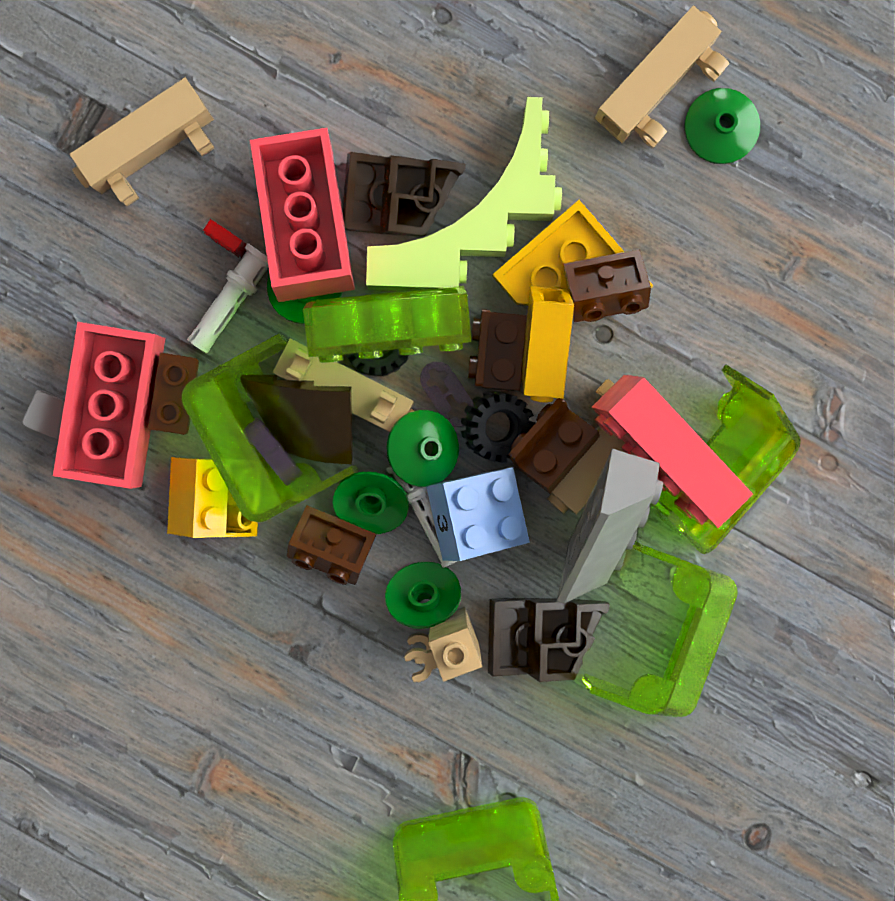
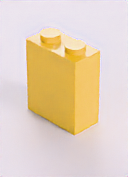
[521,286,574,403]

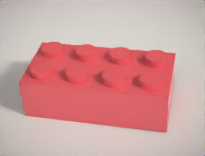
[250,128,355,302]
[53,322,166,489]
[591,375,753,528]

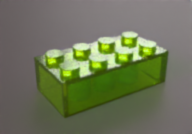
[303,286,471,363]

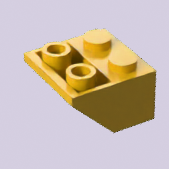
[167,457,261,538]

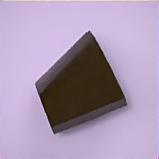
[342,152,466,236]
[240,375,353,465]
[488,598,609,682]

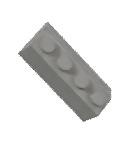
[557,449,663,603]

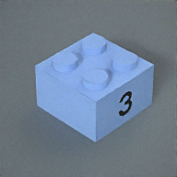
[426,467,530,561]

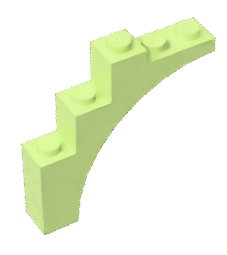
[366,97,562,293]

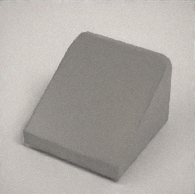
[21,390,65,439]

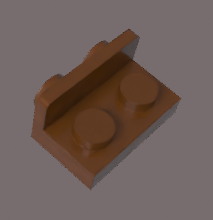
[564,249,651,322]
[468,309,527,391]
[148,352,199,435]
[509,398,600,494]
[286,505,376,585]

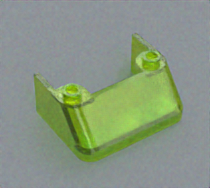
[182,333,359,522]
[650,364,801,554]
[582,541,738,718]
[393,797,559,901]

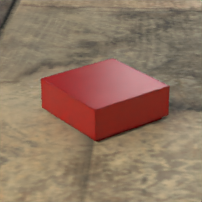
[203,219,247,258]

